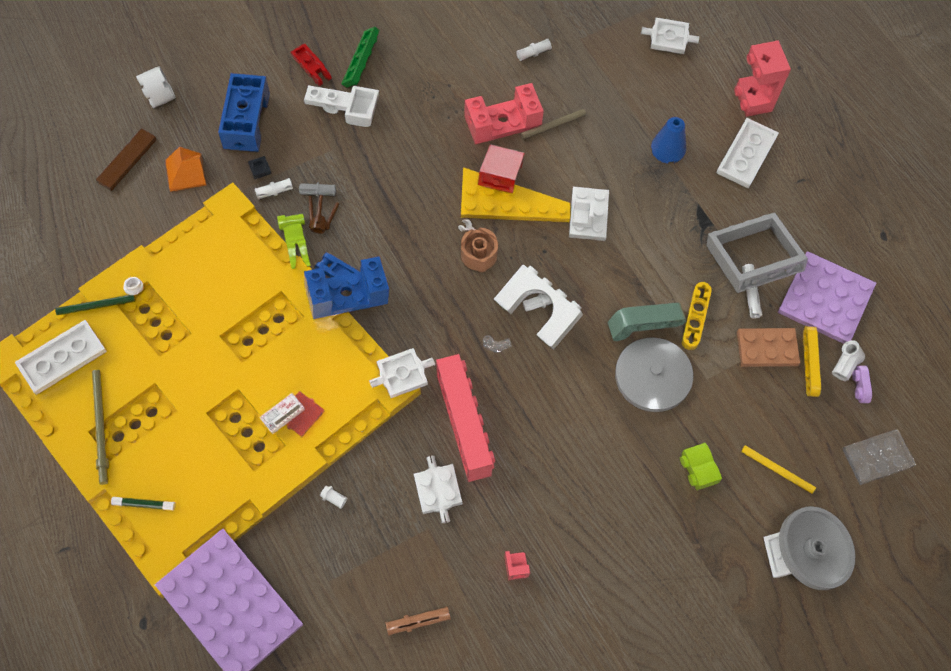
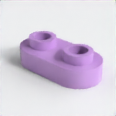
[852,366,872,403]

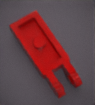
[291,43,332,86]

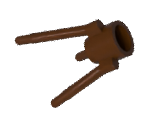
[309,195,339,234]

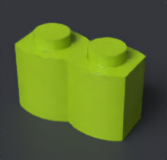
[680,443,722,490]

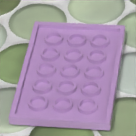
[155,529,303,671]

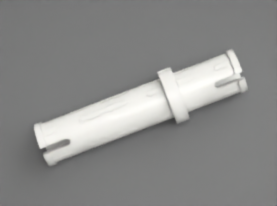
[742,264,762,318]

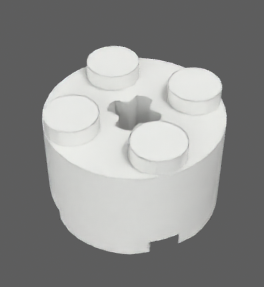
[136,66,176,109]

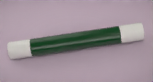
[111,497,175,510]

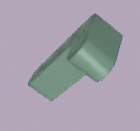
[607,303,686,341]

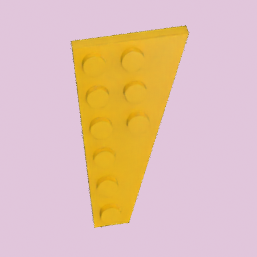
[461,167,570,222]

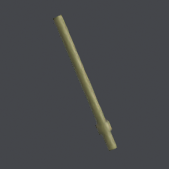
[92,370,109,485]

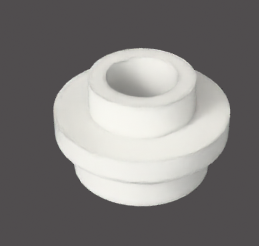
[123,277,144,295]

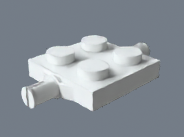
[641,18,699,54]
[369,348,435,398]
[414,456,463,523]

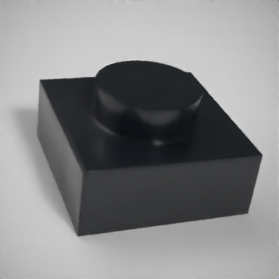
[248,156,272,180]

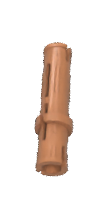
[385,606,451,636]

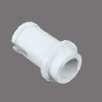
[320,486,347,509]

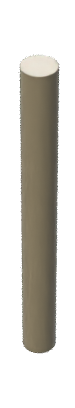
[521,109,586,140]

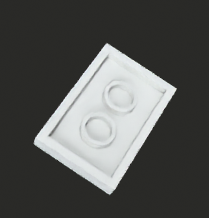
[569,187,609,241]

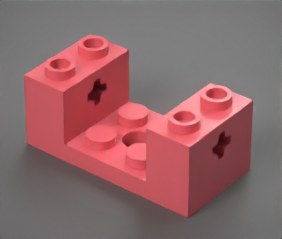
[734,40,791,117]
[465,83,544,145]

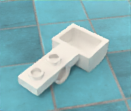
[304,85,379,127]

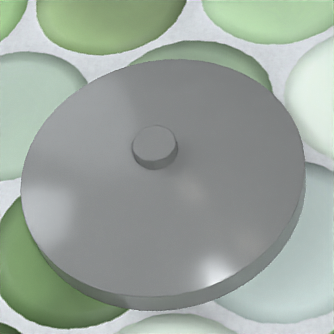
[615,338,693,412]
[779,507,855,590]

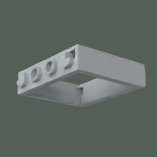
[707,213,808,293]

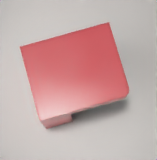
[504,551,530,580]

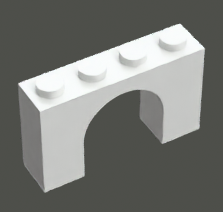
[494,265,583,350]

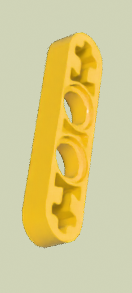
[682,282,712,350]
[803,326,821,397]

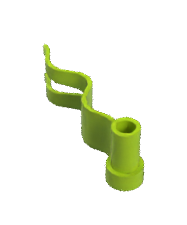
[277,214,311,269]

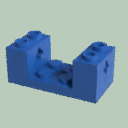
[218,73,270,152]
[304,257,389,319]

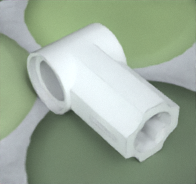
[832,340,865,381]

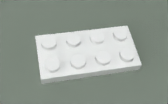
[716,118,779,189]
[15,320,107,395]

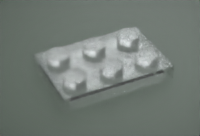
[842,429,916,485]

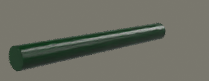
[55,295,135,315]

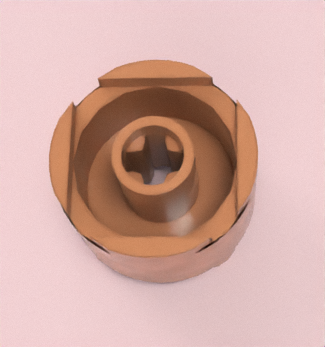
[461,228,498,272]

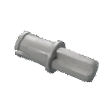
[299,182,336,197]

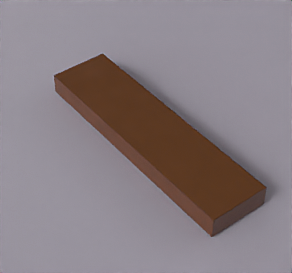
[96,128,157,191]

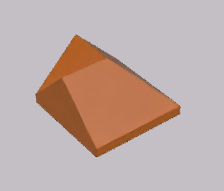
[166,147,206,192]

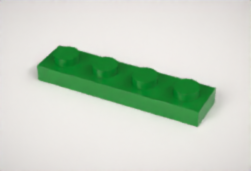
[341,26,380,88]

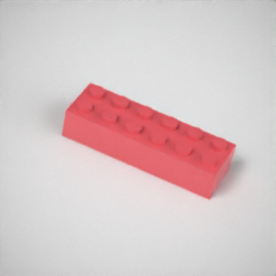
[436,354,495,482]

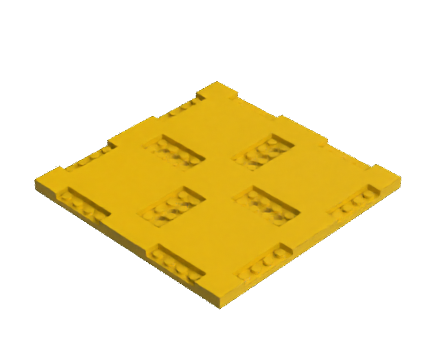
[0,182,421,599]

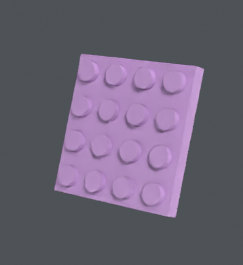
[778,251,876,344]

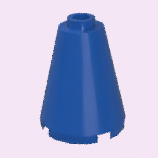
[651,117,686,163]

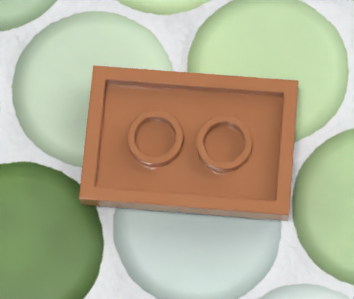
[737,328,800,367]

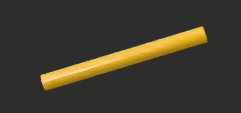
[741,445,816,494]

